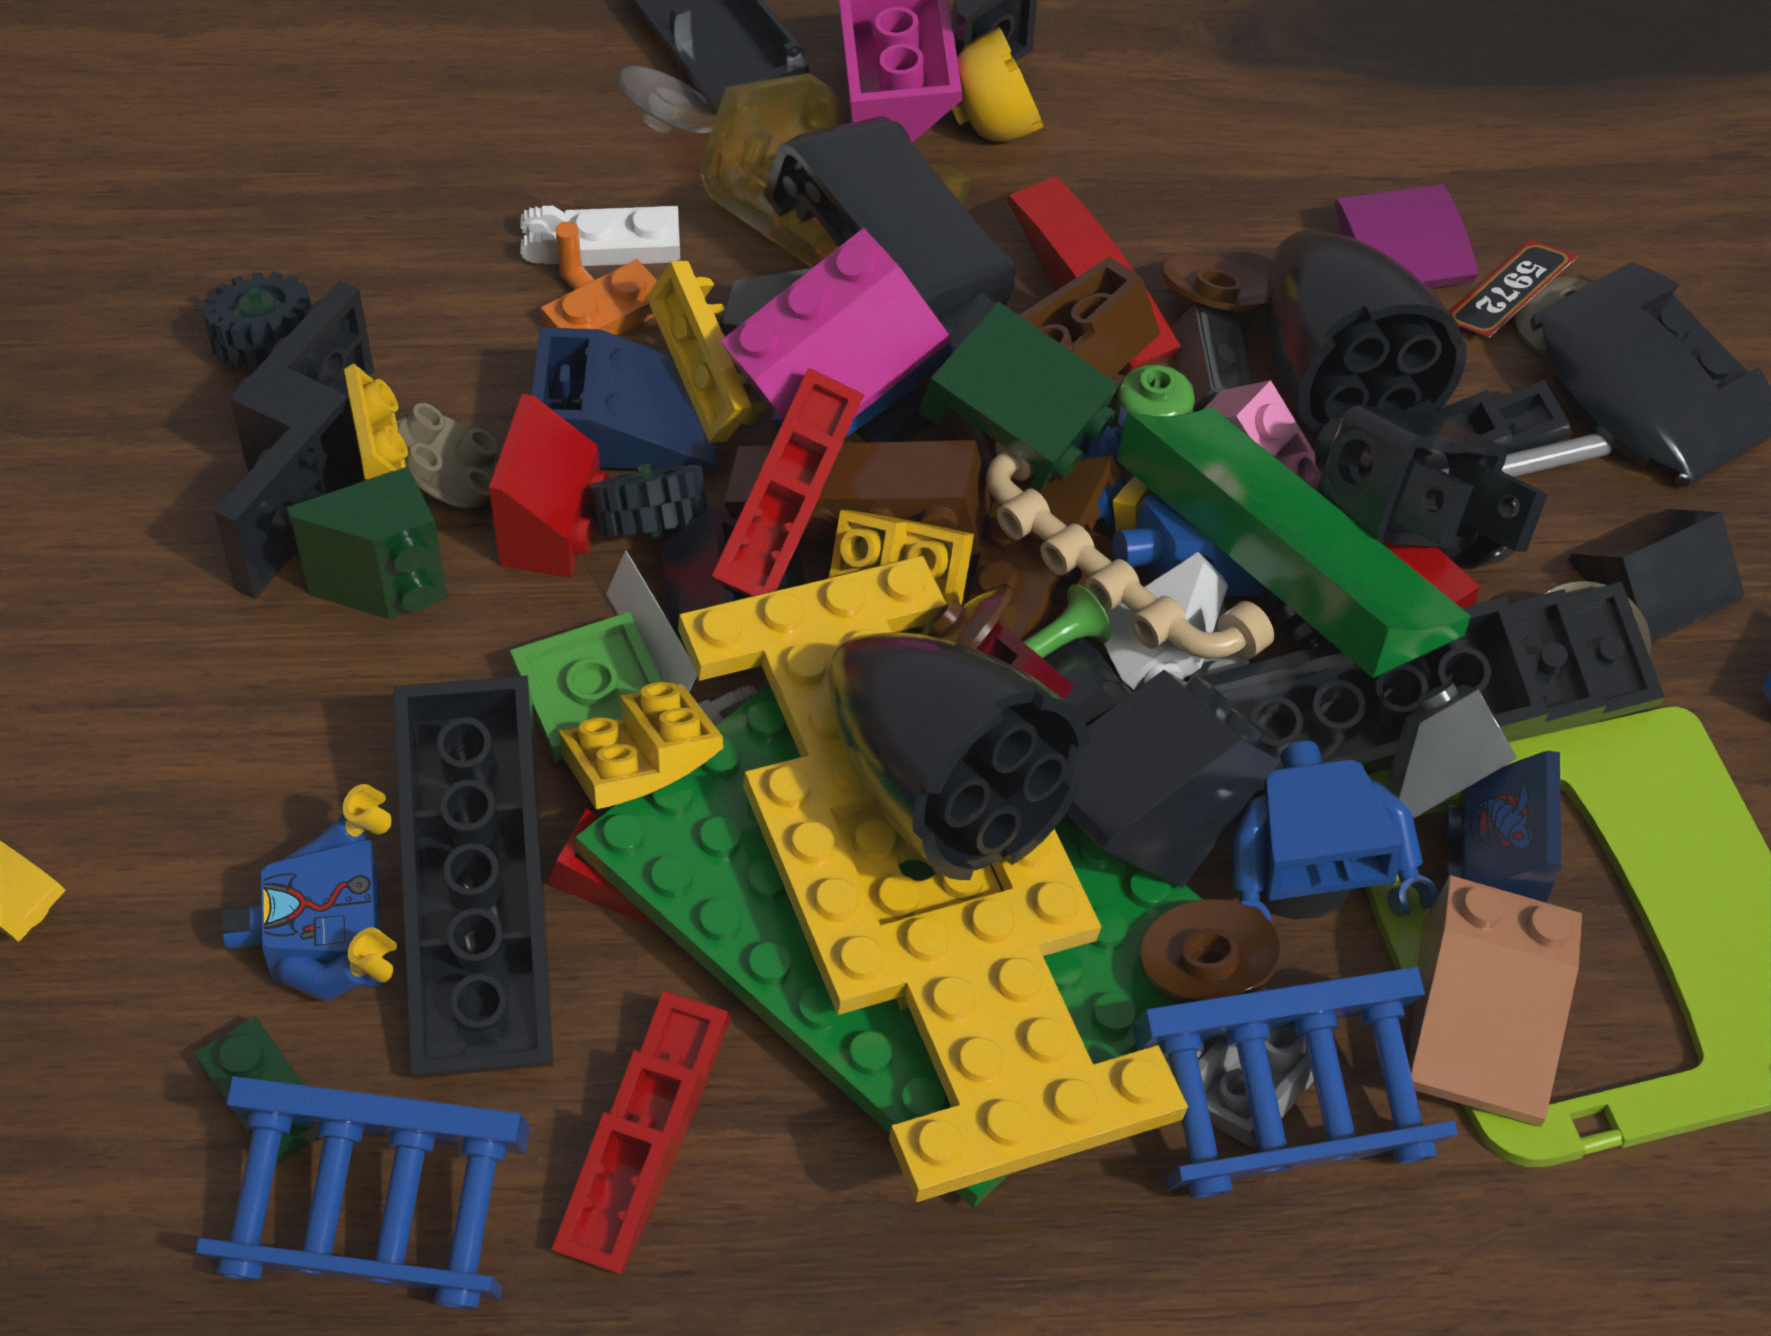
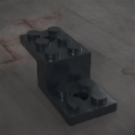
[214,281,374,599]

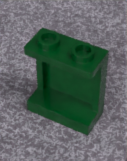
[918,301,1119,493]

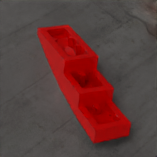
[1007,176,1181,376]
[710,367,865,597]
[551,990,732,1275]

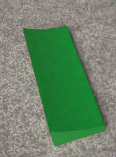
[1116,407,1471,678]

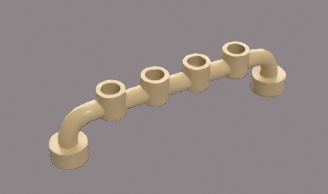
[986,441,1274,659]

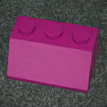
[839,0,962,143]
[720,228,952,422]

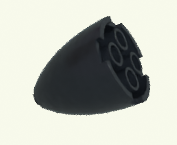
[1265,230,1467,439]
[828,632,1089,880]

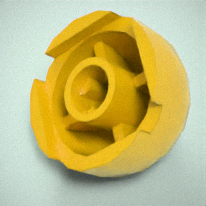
[952,27,1044,142]

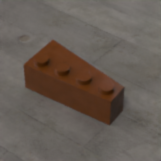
[918,257,1160,471]
[724,440,993,575]

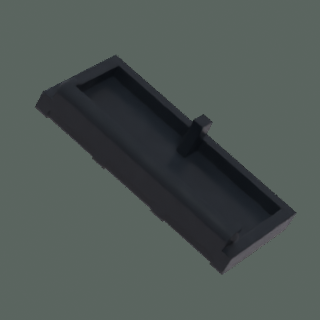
[627,0,809,115]

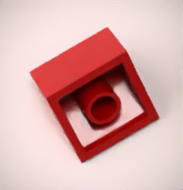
[489,394,609,578]

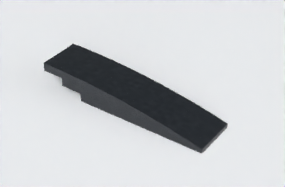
[1185,582,1664,801]

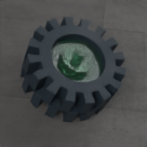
[203,272,312,370]
[591,462,709,538]

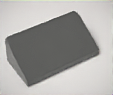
[1171,303,1253,412]

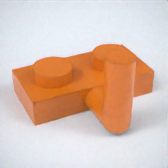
[540,222,657,336]

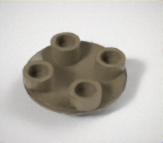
[397,403,498,508]

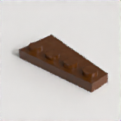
[969,455,1121,642]

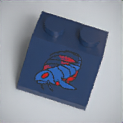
[1442,751,1561,903]

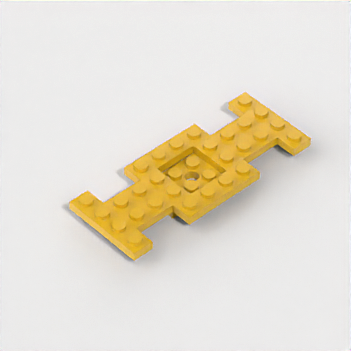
[678,556,1188,1203]

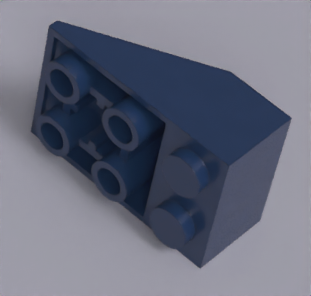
[532,327,717,471]

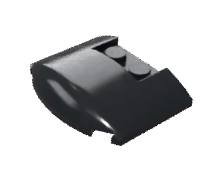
[1530,262,1771,488]

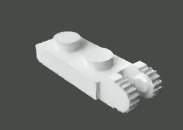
[520,206,680,266]

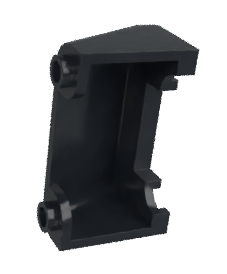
[763,116,1016,321]

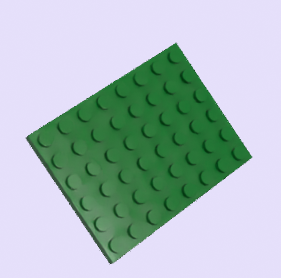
[575,684,1203,1209]

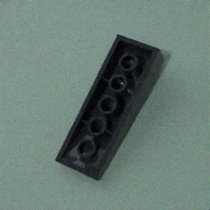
[394,675,554,1079]

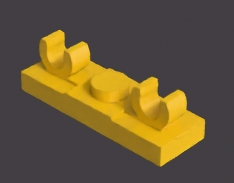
[647,261,768,443]

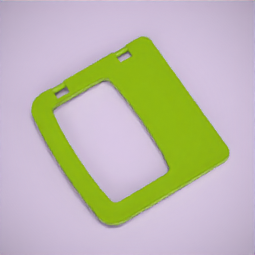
[1364,707,1771,1168]

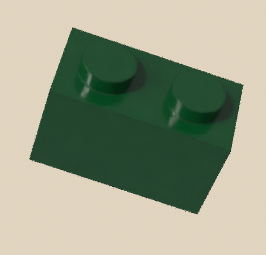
[287,466,448,619]

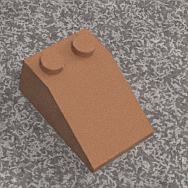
[1408,875,1582,1127]

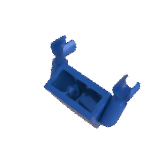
[1233,741,1437,922]

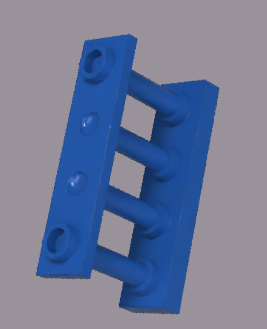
[1132,967,1458,1199]
[196,1076,531,1310]

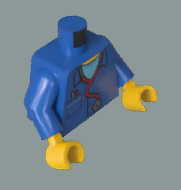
[222,784,397,1001]

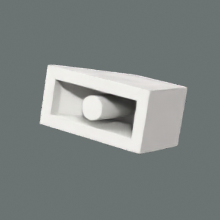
[1104,552,1228,691]

